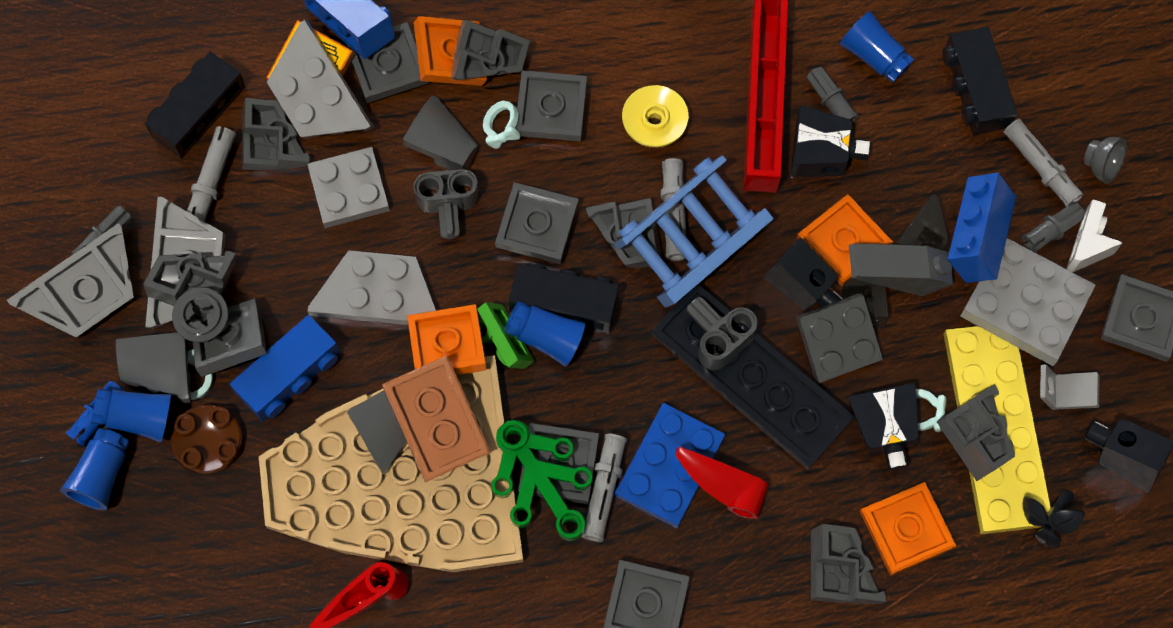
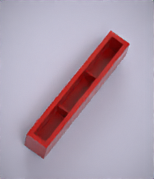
[743,0,788,193]

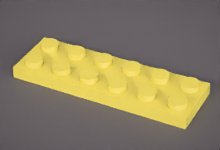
[944,326,1051,534]

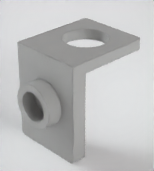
[1040,364,1100,410]

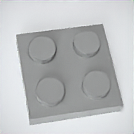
[307,147,390,228]

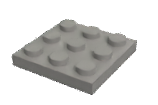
[960,238,1095,366]

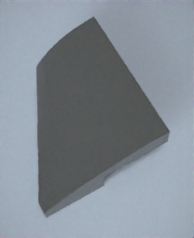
[452,20,530,80]
[403,95,479,170]
[242,98,310,170]
[586,198,663,268]
[143,251,236,319]
[116,332,191,403]
[811,524,886,604]

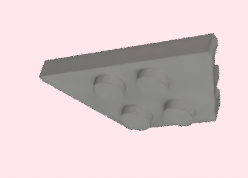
[267,20,374,138]
[145,197,225,329]
[7,223,134,338]
[307,250,436,325]

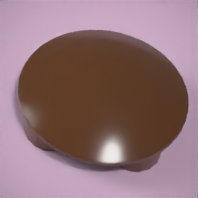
[171,405,242,474]

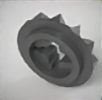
[172,287,230,343]

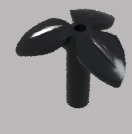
[1022,491,1085,549]

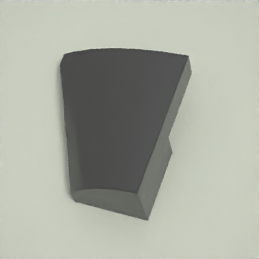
[937,384,1015,481]
[347,390,407,475]

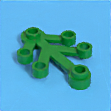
[491,420,592,541]

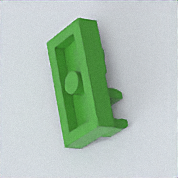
[477,302,534,369]

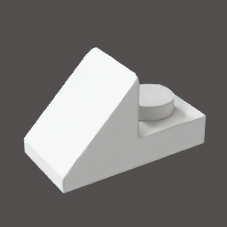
[1066,199,1122,273]

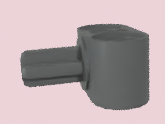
[413,169,479,240]
[686,297,757,370]

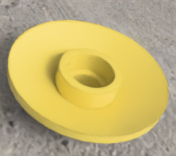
[622,85,689,147]

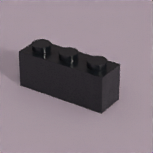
[942,26,1018,136]
[144,51,246,159]
[508,263,619,334]

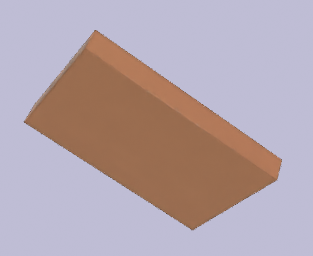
[382,356,491,482]

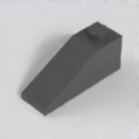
[849,243,953,296]

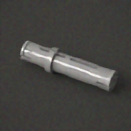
[1003,119,1084,207]
[187,126,237,222]
[660,158,686,261]
[581,433,627,542]

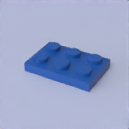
[615,403,725,528]

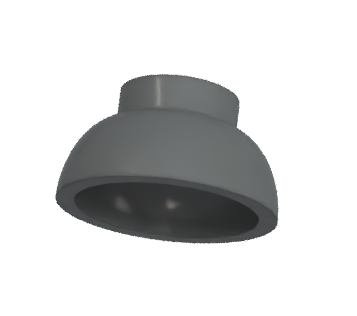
[1084,137,1127,184]

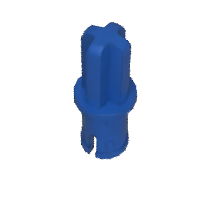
[66,381,126,447]

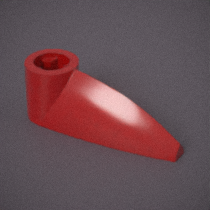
[675,447,768,519]
[309,562,409,628]

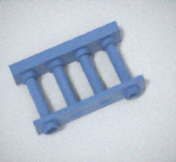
[614,155,774,308]

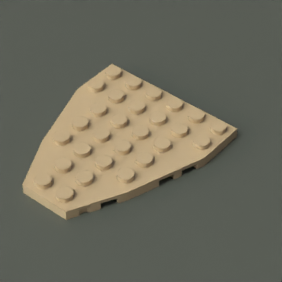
[259,356,524,572]

